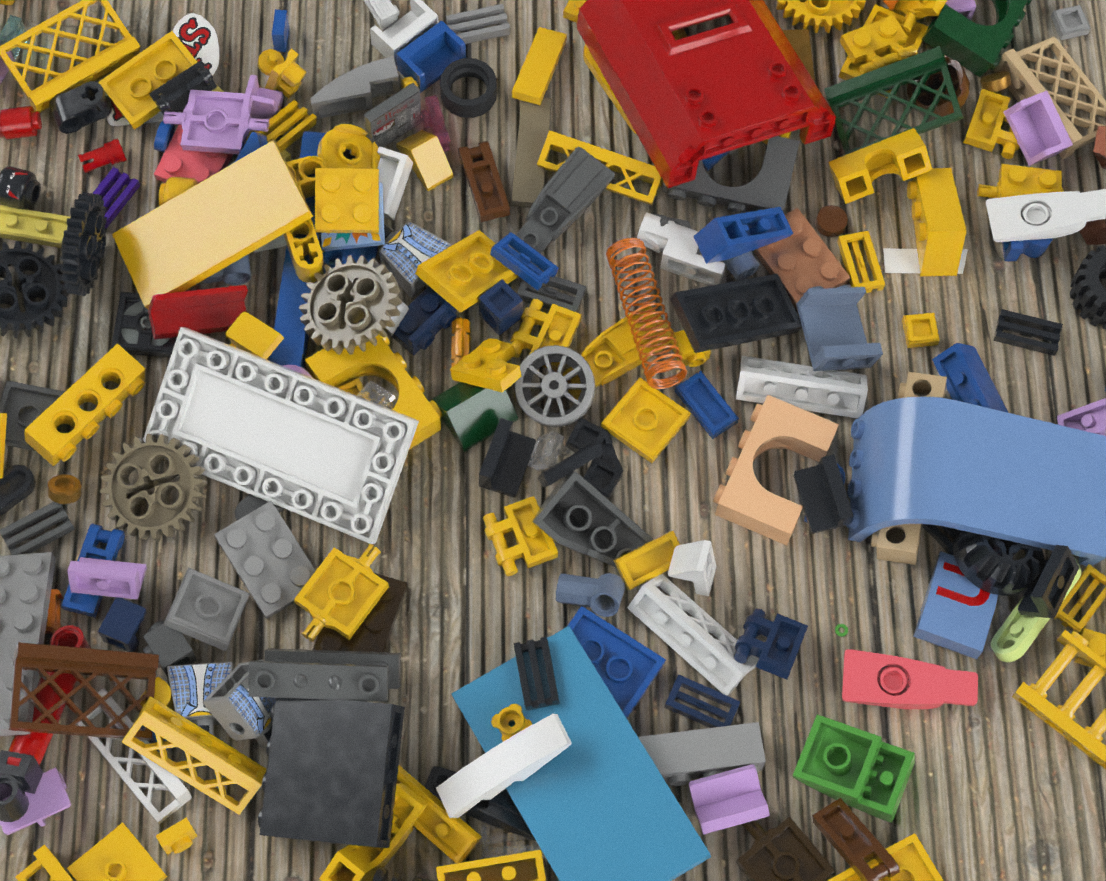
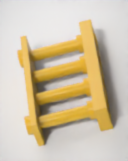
[1012,630,1106,770]

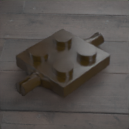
[736,817,835,881]

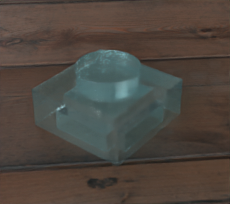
[0,15,27,59]

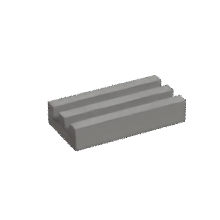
[446,4,510,44]

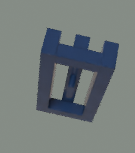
[664,674,740,728]

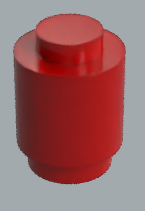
[0,106,42,140]

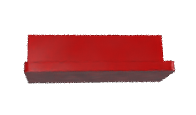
[148,285,248,340]

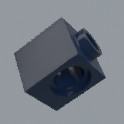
[478,279,523,336]

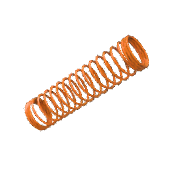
[606,238,687,389]

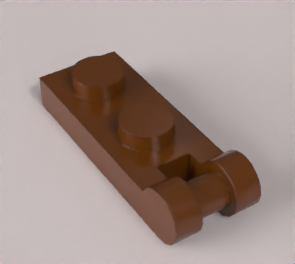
[458,141,510,222]
[812,798,900,881]

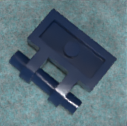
[734,609,808,680]

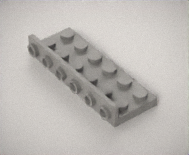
[0,552,56,736]

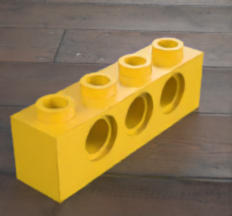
[24,344,146,467]

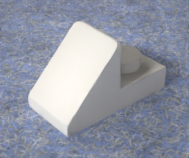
[668,540,717,596]

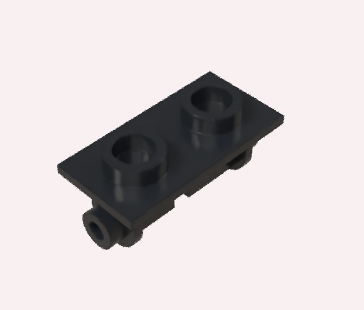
[149,61,217,116]

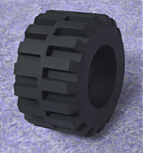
[1070,245,1106,329]

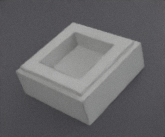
[1051,5,1091,40]

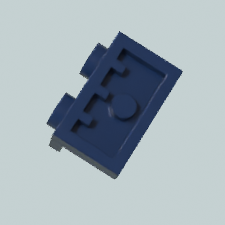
[391,286,457,355]

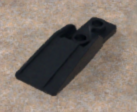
[425,766,536,841]

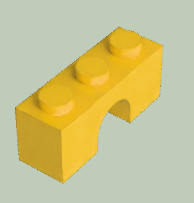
[828,128,932,204]

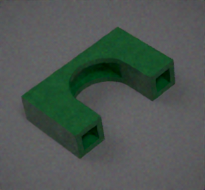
[921,0,1032,77]

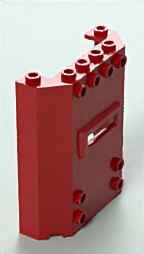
[577,0,836,189]

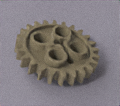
[299,255,402,355]
[100,433,207,541]

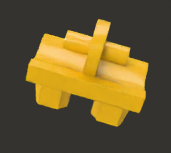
[258,48,306,99]

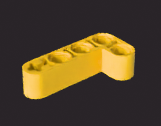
[283,156,326,283]

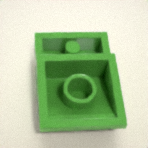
[793,714,915,823]

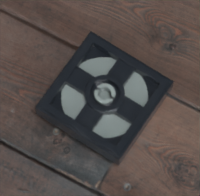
[111,292,177,358]

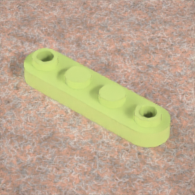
[991,557,1082,662]

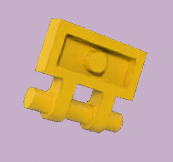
[840,15,918,75]
[963,89,1020,159]
[510,299,582,372]
[483,496,558,576]

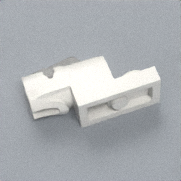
[637,212,725,286]

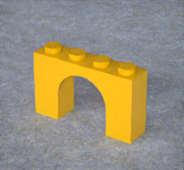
[305,334,442,449]

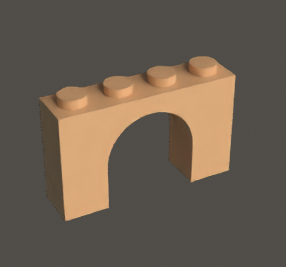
[713,395,839,545]

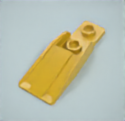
[562,305,674,400]

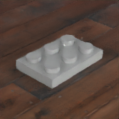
[214,501,316,619]

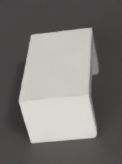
[370,0,439,65]
[377,147,413,220]

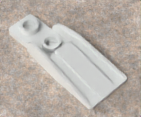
[986,189,1106,242]

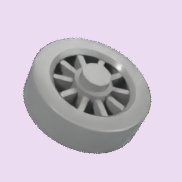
[514,345,596,427]

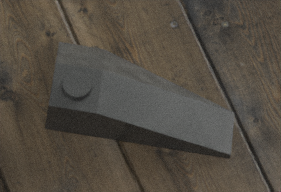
[532,471,655,581]

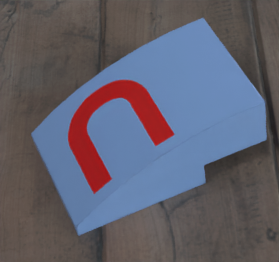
[913,551,998,659]

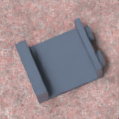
[796,285,883,371]

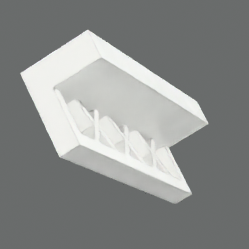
[736,356,868,418]
[627,574,758,696]
[78,688,192,825]

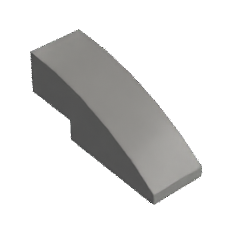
[310,56,399,119]

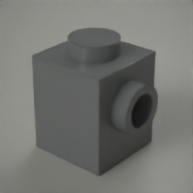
[143,620,197,678]

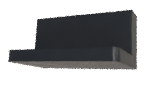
[479,418,536,498]
[793,454,854,534]
[1018,545,1079,619]

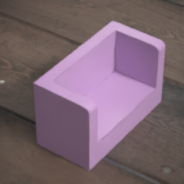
[1003,91,1073,166]

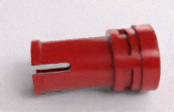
[78,138,127,173]

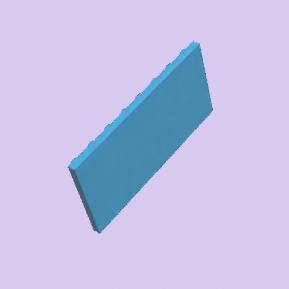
[451,626,711,881]

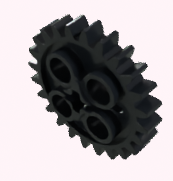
[60,192,107,296]
[0,241,69,338]

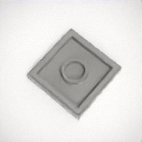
[163,567,250,651]

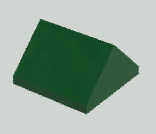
[430,382,518,452]

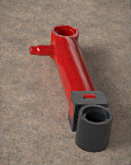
[0,625,92,822]

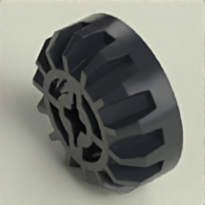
[952,530,1045,596]

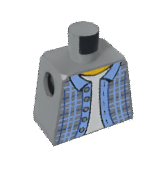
[379,222,451,298]
[203,660,276,748]
[167,662,235,736]

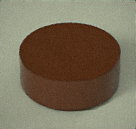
[816,205,848,237]

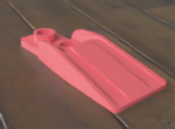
[842,649,978,710]

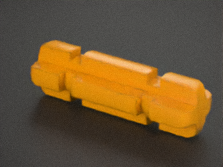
[451,317,470,367]

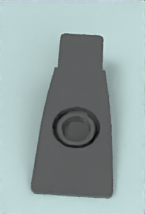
[512,147,615,262]

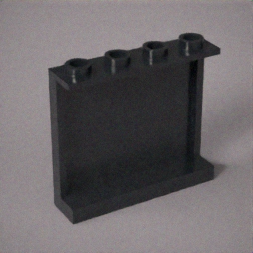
[258,698,405,848]

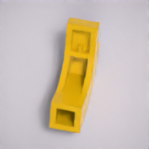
[319,782,428,881]

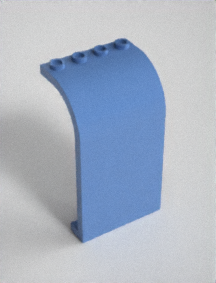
[846,397,1106,566]

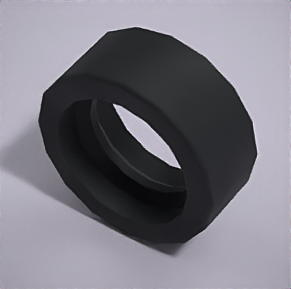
[440,58,497,118]

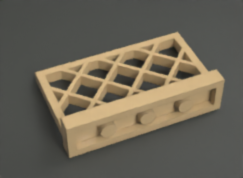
[994,36,1106,159]

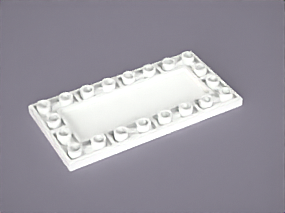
[143,327,419,544]

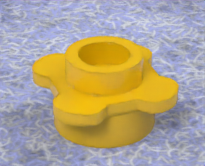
[491,704,532,742]

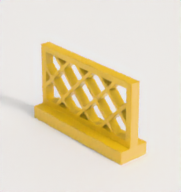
[0,0,140,113]

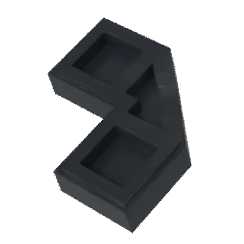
[565,418,623,500]

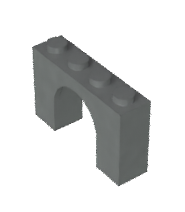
[663,136,800,214]

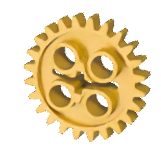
[776,0,866,33]

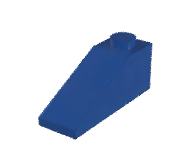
[693,207,794,264]

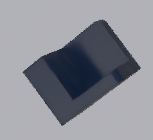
[98,597,147,652]

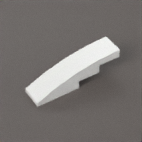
[436,714,572,818]

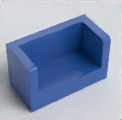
[396,21,466,93]

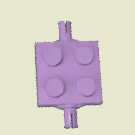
[163,89,269,155]

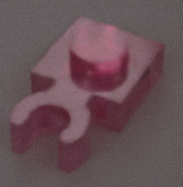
[421,95,450,152]

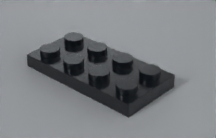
[670,273,802,353]

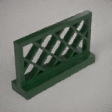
[824,46,963,155]

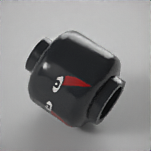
[0,166,41,209]

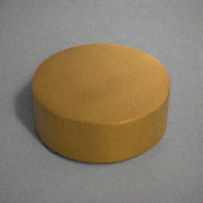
[980,71,1012,92]
[48,474,82,504]

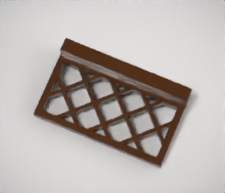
[9,642,159,741]

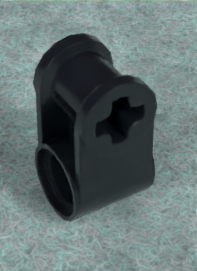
[49,81,113,134]

